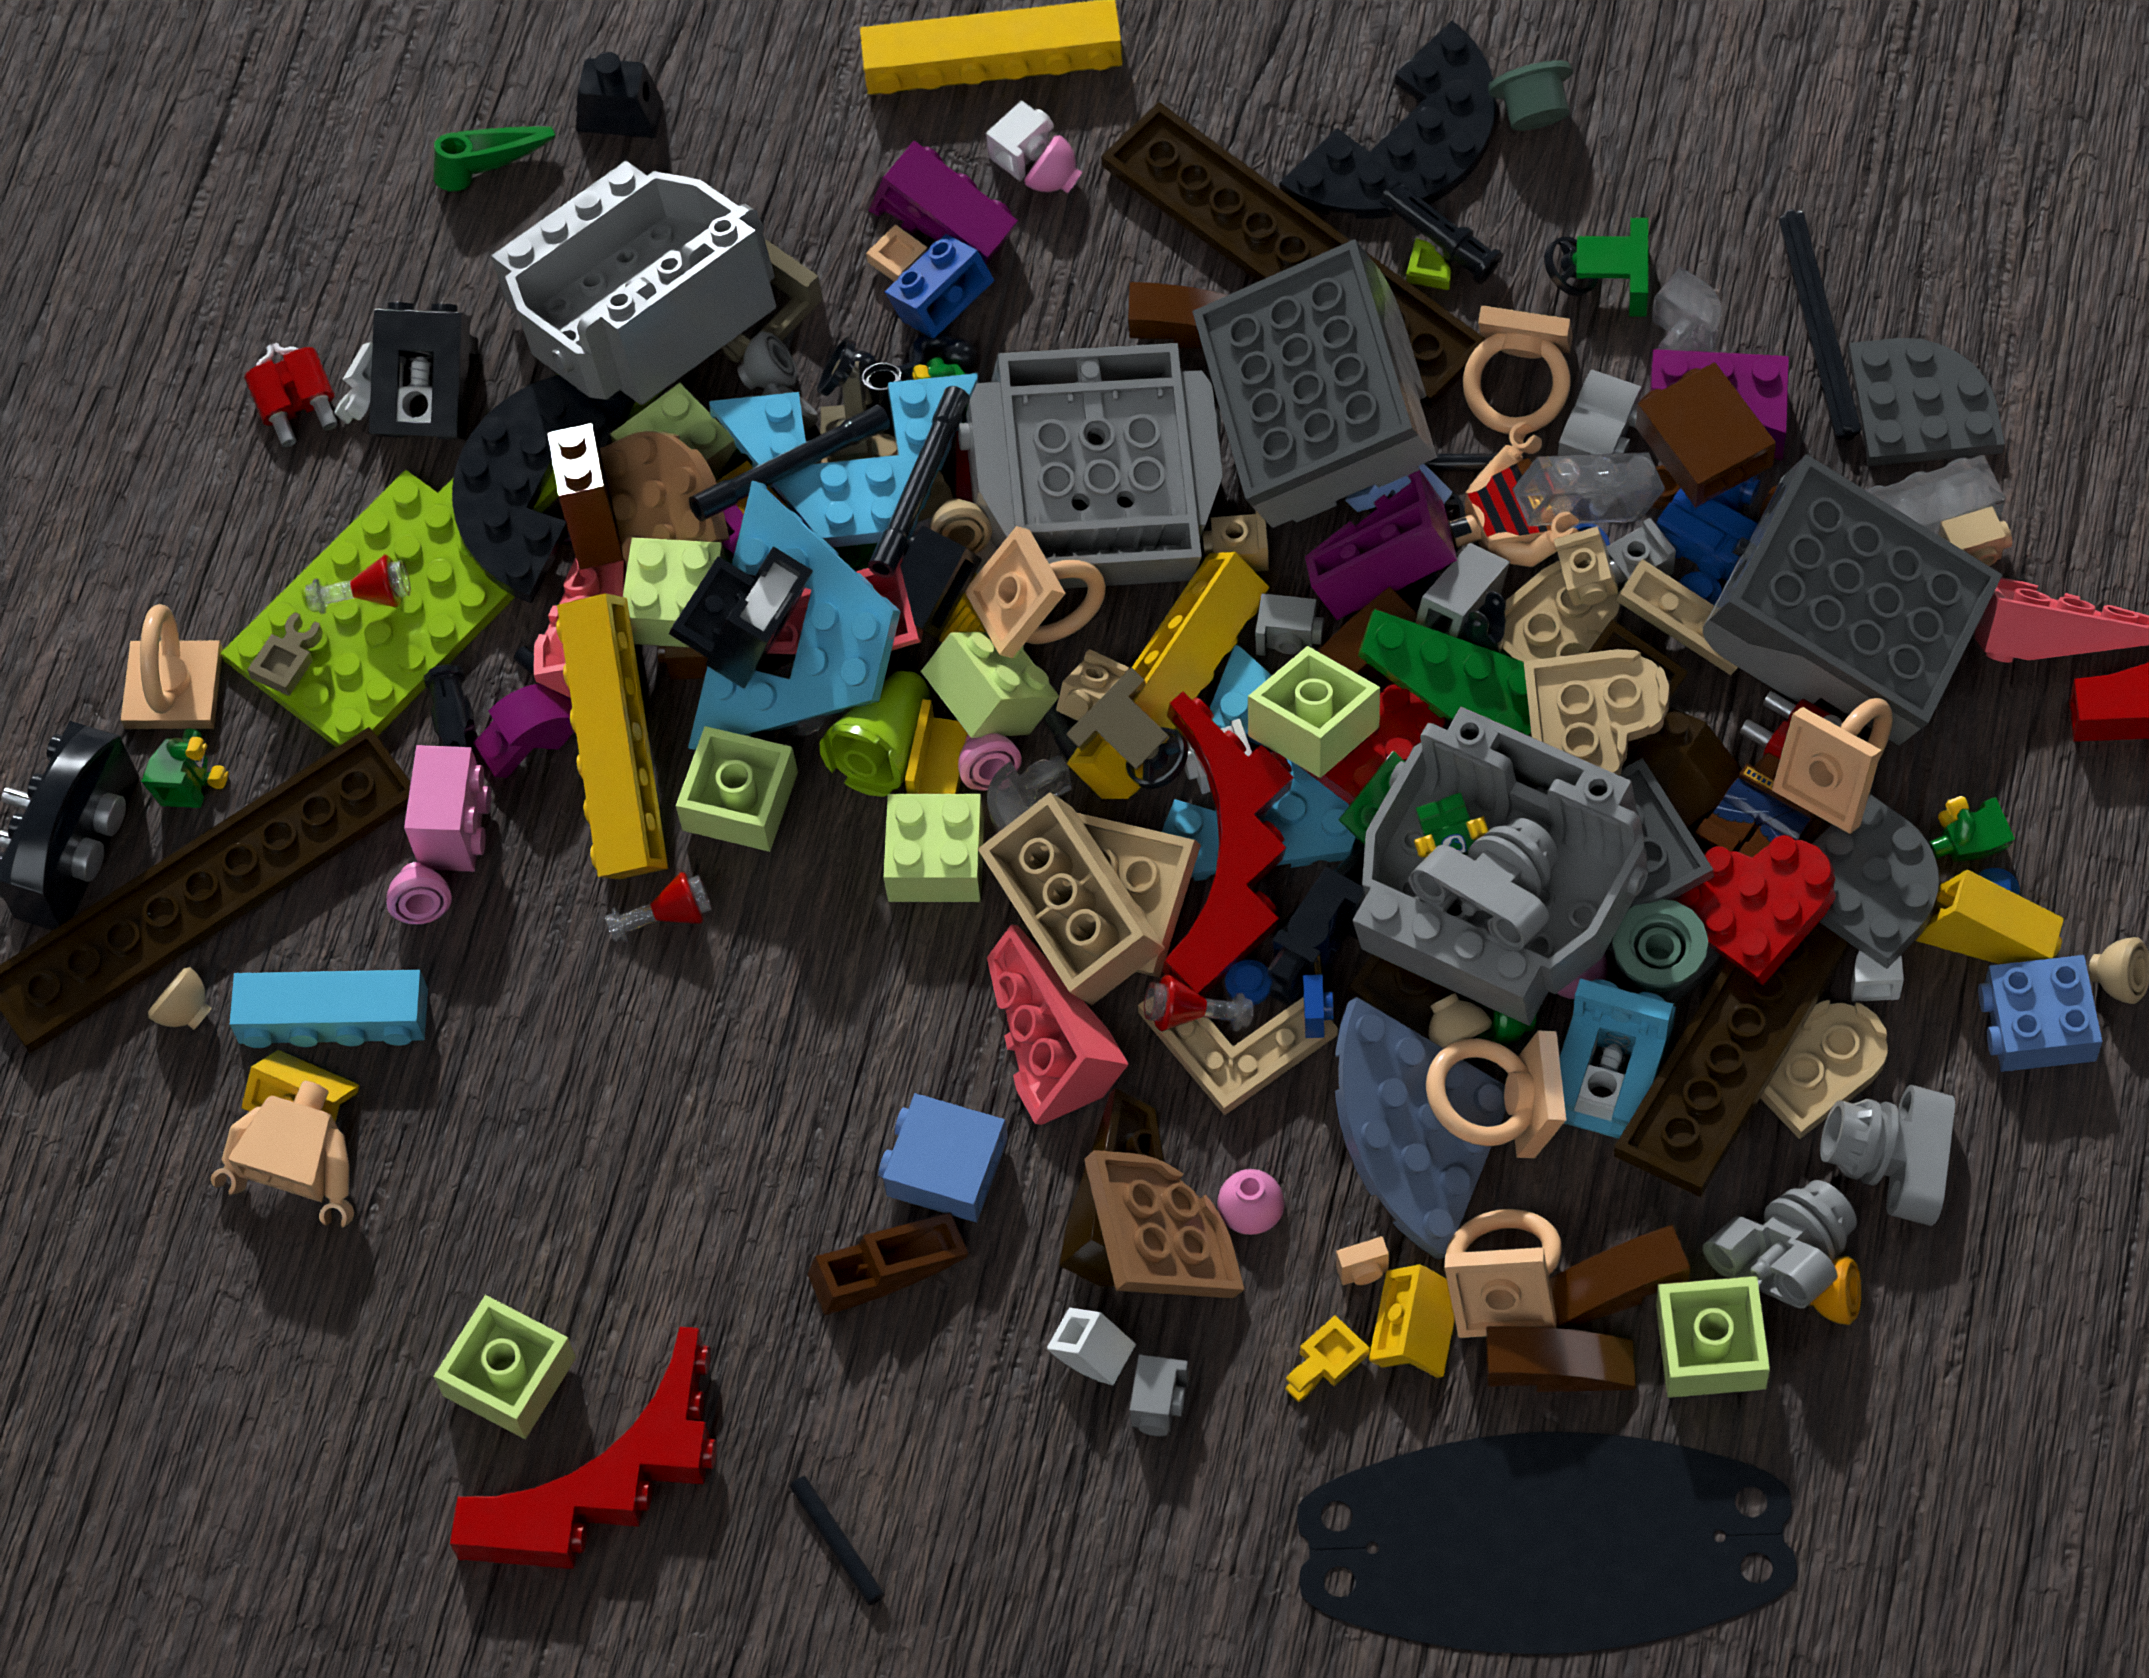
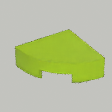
[1406,238,1450,290]

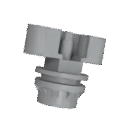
[1409,818,1559,952]
[1820,1085,1955,1226]
[1703,1180,1857,1309]

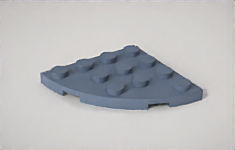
[1335,998,1506,1260]

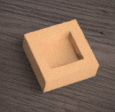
[866,225,928,282]
[1336,1236,1389,1286]

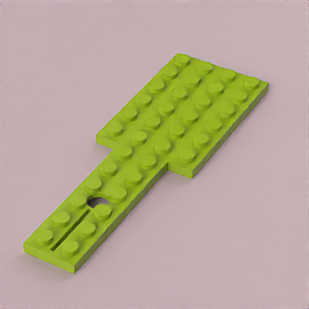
[221,374,666,748]

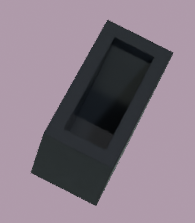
[900,525,983,640]

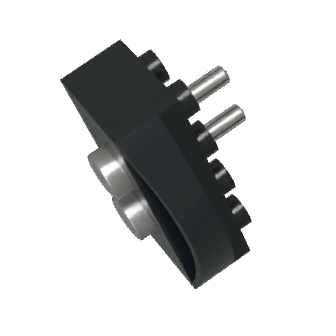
[0,721,140,930]

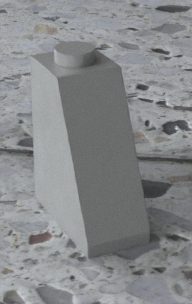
[1415,543,1510,640]

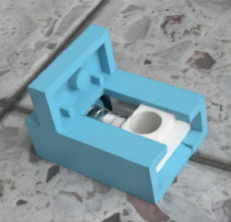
[1560,978,1676,1139]

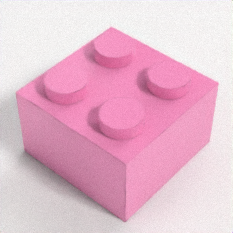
[404,745,491,872]

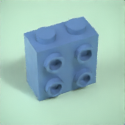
[1978,955,2102,1072]
[879,1093,1008,1223]

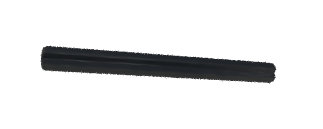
[1779,209,1861,441]

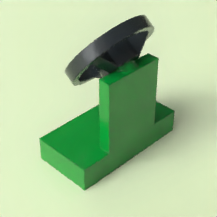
[1544,218,1648,317]

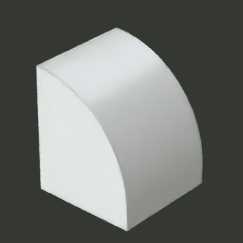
[1851,951,1904,1002]
[1046,1308,1136,1385]

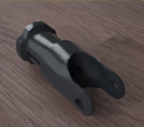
[1462,591,1506,653]
[423,664,475,756]

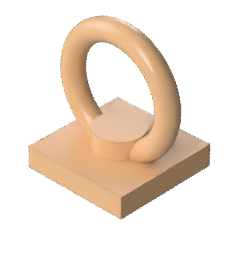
[1463,305,1573,434]
[965,526,1106,658]
[121,604,223,729]
[1772,698,1893,834]
[1426,1030,1566,1158]
[1445,1209,1562,1338]

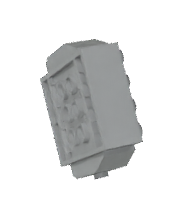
[491,161,777,406]
[958,343,1223,589]
[1352,707,1648,1026]

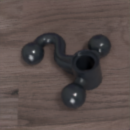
[852,333,976,429]

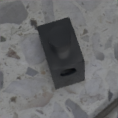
[576,52,663,138]

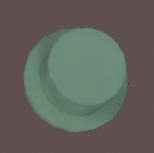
[1487,60,1573,131]
[1612,899,1708,993]

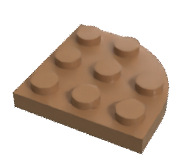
[600,431,730,571]
[1084,1150,1244,1298]

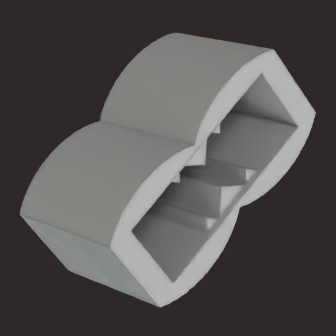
[1558,369,1642,475]

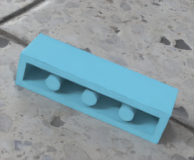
[229,970,428,1048]

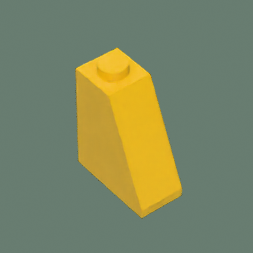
[1915,869,2064,964]

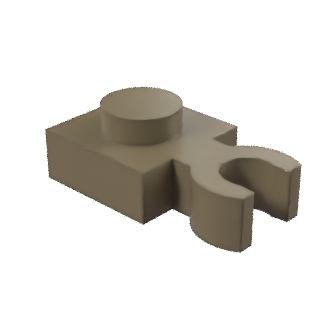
[247,612,323,696]

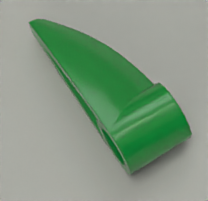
[433,126,555,191]

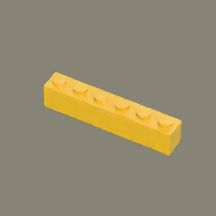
[860,0,1122,94]
[1067,552,1269,799]
[556,593,668,879]

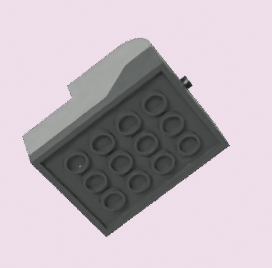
[1192,239,1437,528]
[1703,454,2002,746]

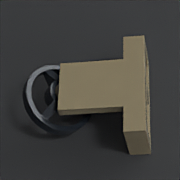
[817,337,867,457]
[1066,667,1188,789]

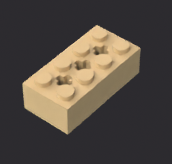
[978,792,1165,1005]

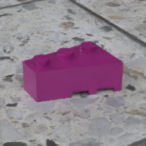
[868,140,1018,265]
[1650,349,1789,461]
[1305,470,1457,620]

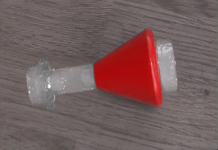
[305,555,411,614]
[605,872,712,943]
[1144,975,1253,1032]

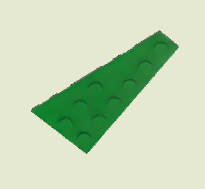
[1358,609,1531,736]

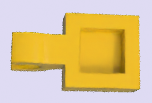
[1285,1315,1369,1403]

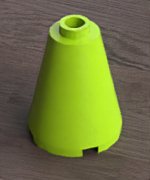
[820,671,931,797]

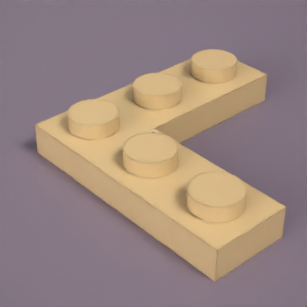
[1616,559,1738,675]
[1138,993,1338,1116]

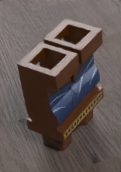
[1694,753,1816,858]

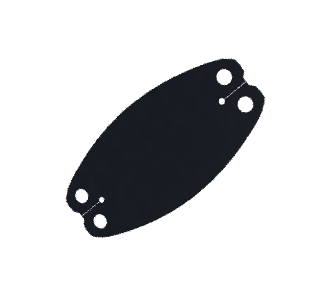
[1297,1432,1797,1654]

